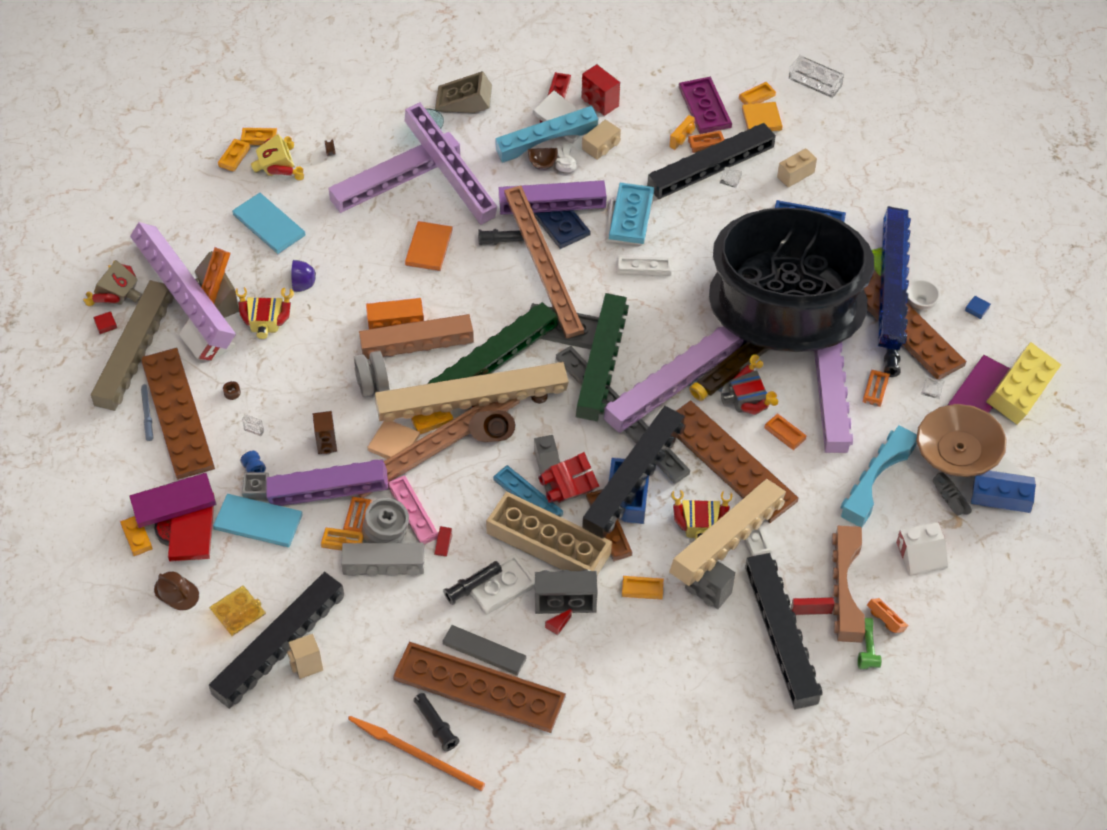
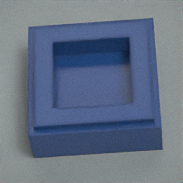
[965,296,991,319]

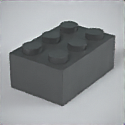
[535,569,598,614]

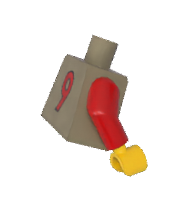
[83,260,142,306]

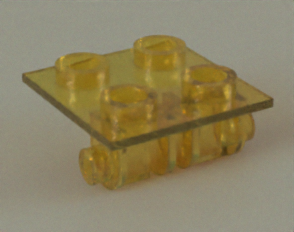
[209,585,266,636]

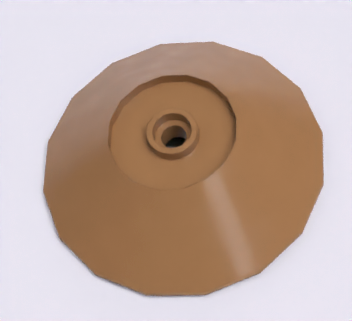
[916,404,1007,477]

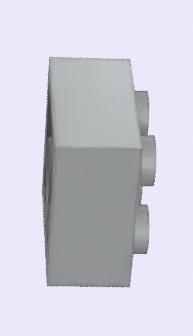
[242,473,269,500]

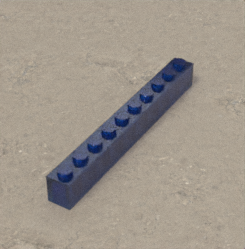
[877,206,911,351]

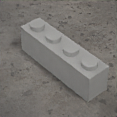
[341,543,424,576]

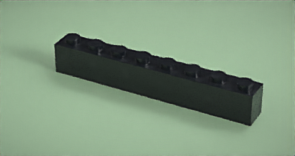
[647,123,776,200]
[582,405,686,539]
[745,553,823,710]
[209,571,344,709]

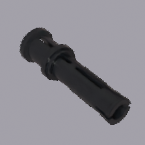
[478,229,524,245]
[884,328,901,377]
[443,561,502,605]
[413,693,460,751]

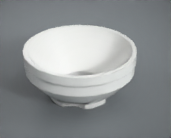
[906,280,940,310]

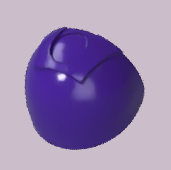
[291,260,316,292]

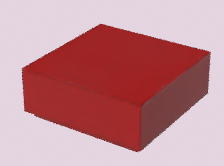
[93,311,118,334]

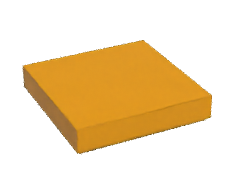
[742,102,783,131]

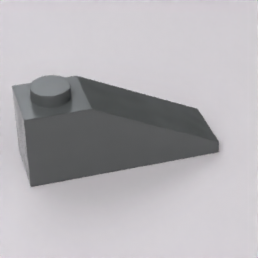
[534,435,560,493]

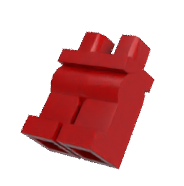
[538,452,600,503]

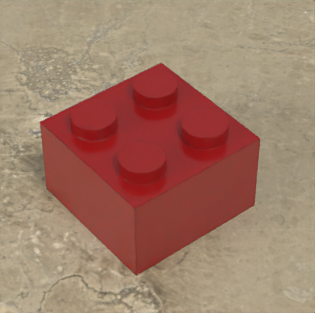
[581,64,620,116]

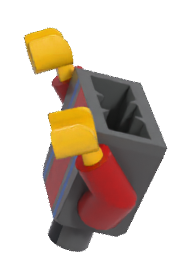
[721,355,779,415]

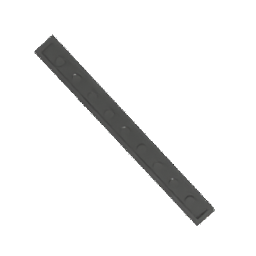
[556,346,690,484]

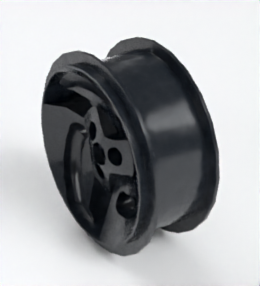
[709,207,874,352]

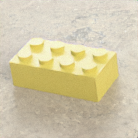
[986,342,1062,424]

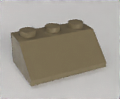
[195,251,239,318]

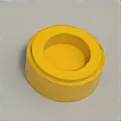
[689,382,708,401]

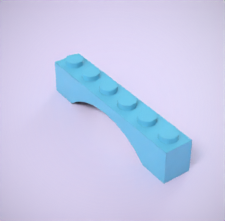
[495,106,599,163]
[841,425,917,527]

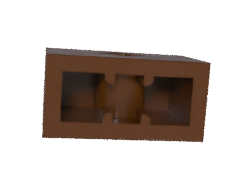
[312,411,337,454]

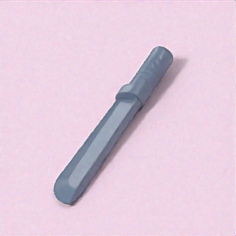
[141,384,154,441]

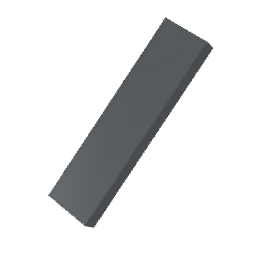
[443,625,526,676]

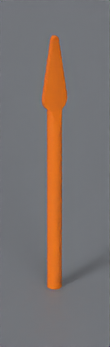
[348,716,485,791]

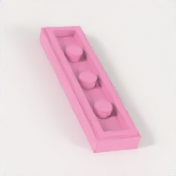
[388,475,438,544]

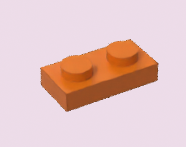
[867,598,909,633]

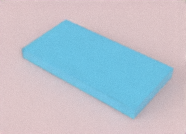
[609,182,654,244]
[232,193,305,254]
[213,494,303,547]

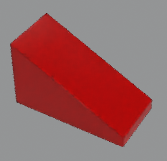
[434,526,452,557]
[545,609,572,635]

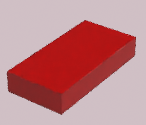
[790,597,834,615]

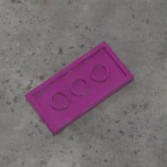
[678,76,732,134]
[948,355,1010,413]
[129,473,217,528]

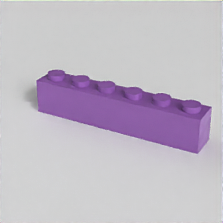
[498,180,607,215]
[267,459,388,506]

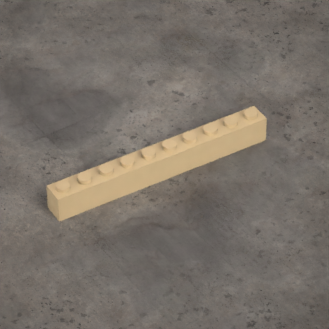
[375,362,569,422]

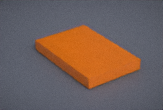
[405,221,453,271]

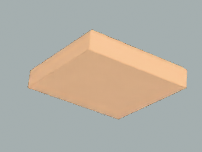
[367,421,420,459]

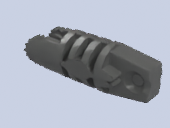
[932,472,972,516]

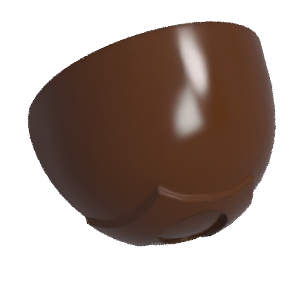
[528,148,558,169]

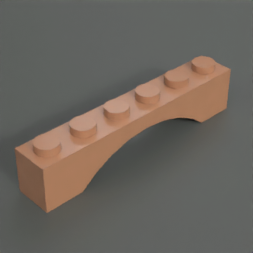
[832,525,865,643]

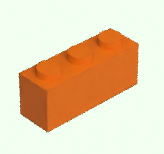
[366,298,424,329]

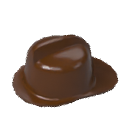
[469,410,516,442]
[154,571,199,610]

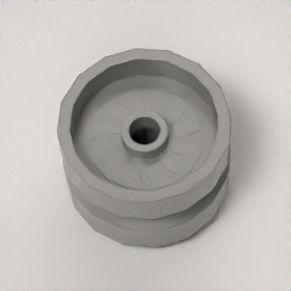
[354,350,390,397]
[362,498,409,543]

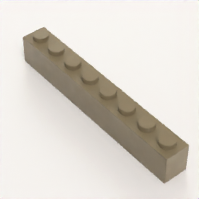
[91,280,174,411]

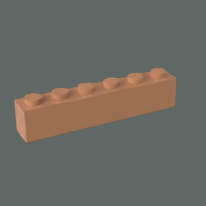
[359,314,474,359]

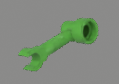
[857,618,882,669]

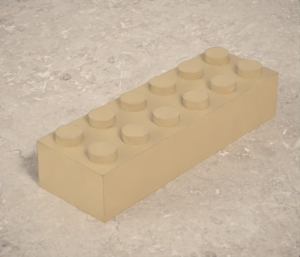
[486,491,612,576]

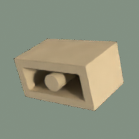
[582,119,621,160]
[777,148,817,188]
[287,634,323,679]

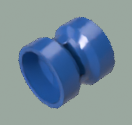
[240,450,266,473]

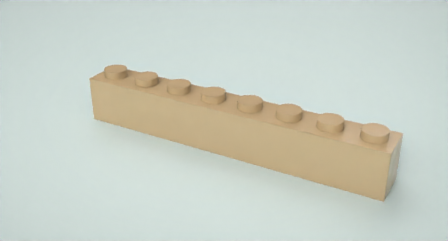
[669,479,786,586]

